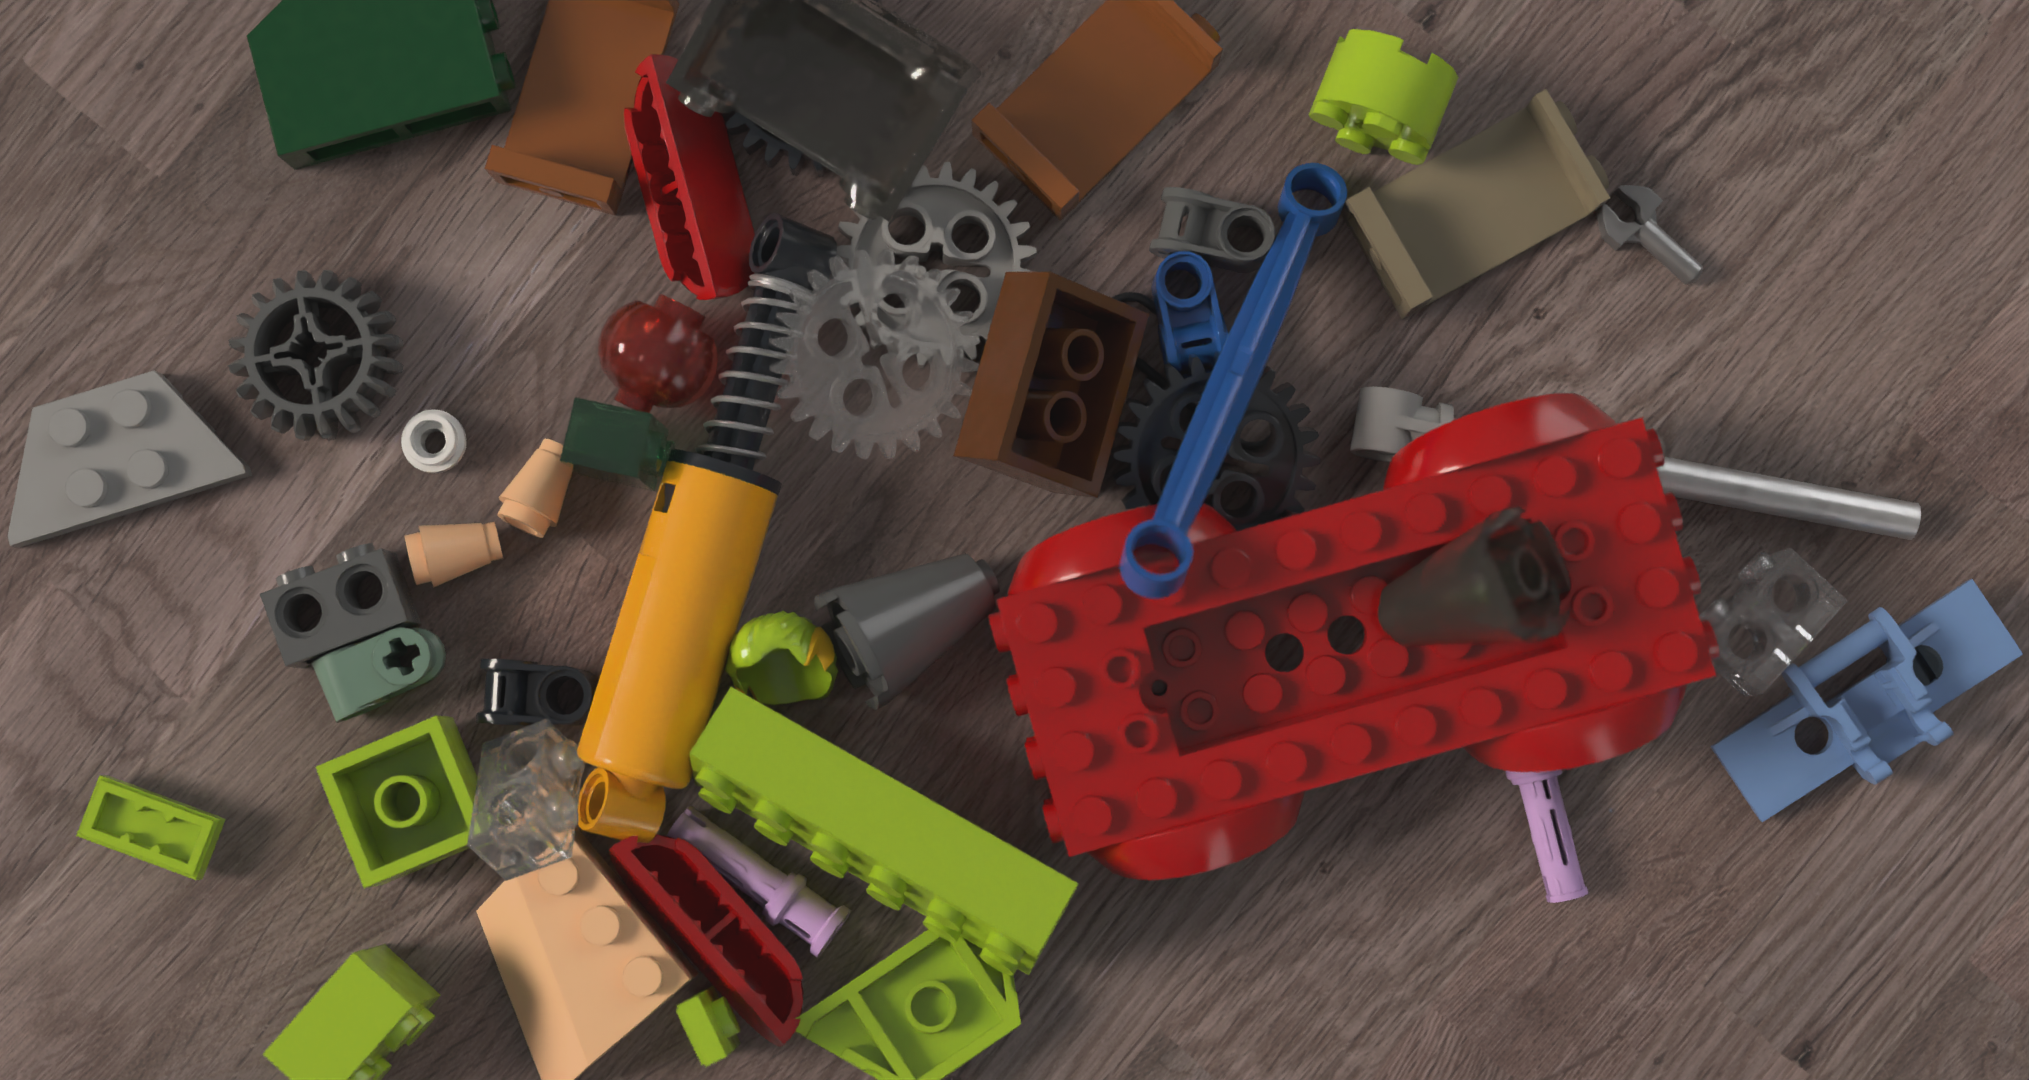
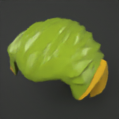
[724,611,838,705]

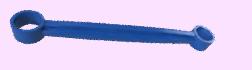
[1120,163,1347,599]

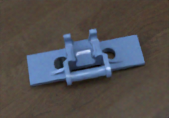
[1710,579,2023,822]

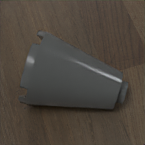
[814,553,1000,710]

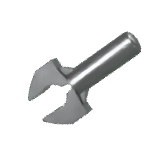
[1597,185,1703,285]

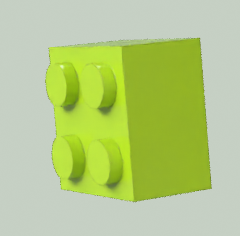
[315,715,501,888]
[263,944,441,1080]

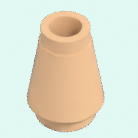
[497,439,578,538]
[404,521,503,587]

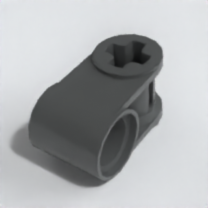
[1149,187,1275,273]

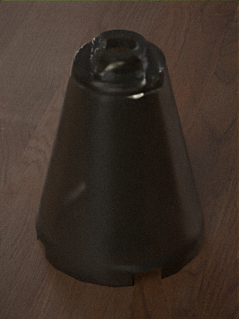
[1378,507,1571,646]

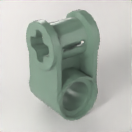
[312,627,446,723]

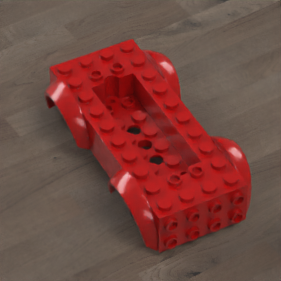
[988,393,1720,880]

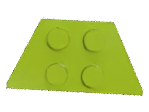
[795,929,1021,1080]

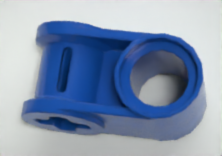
[1152,251,1228,373]

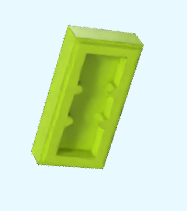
[76,775,226,880]
[676,986,741,1067]

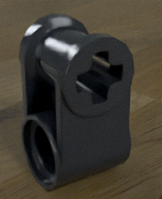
[476,658,599,726]

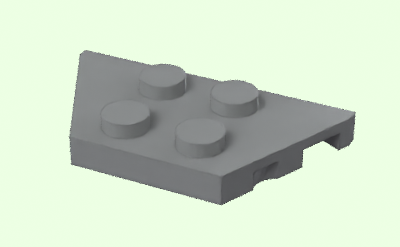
[7,370,252,548]

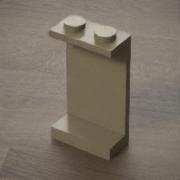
[1341,89,1610,320]

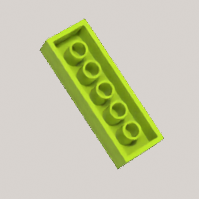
[689,687,1078,975]

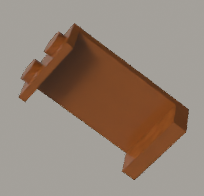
[484,0,680,216]
[971,0,1223,222]

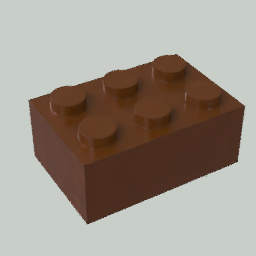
[953,272,1149,498]

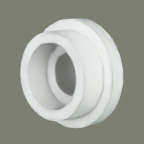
[401,409,466,473]

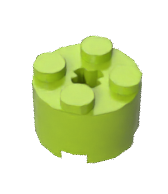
[1308,29,1459,165]

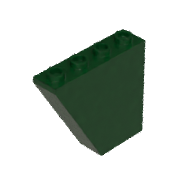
[247,0,516,170]

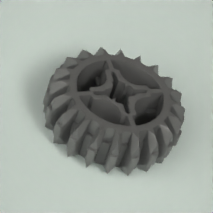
[228,270,404,441]

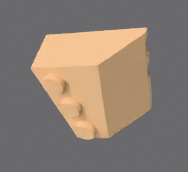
[476,827,699,1080]

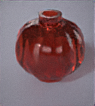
[598,294,718,416]

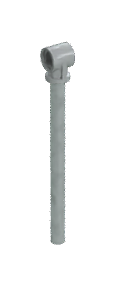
[1350,386,1921,540]

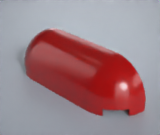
[624,54,755,300]
[609,834,803,1047]

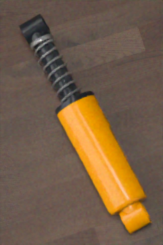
[576,213,837,843]

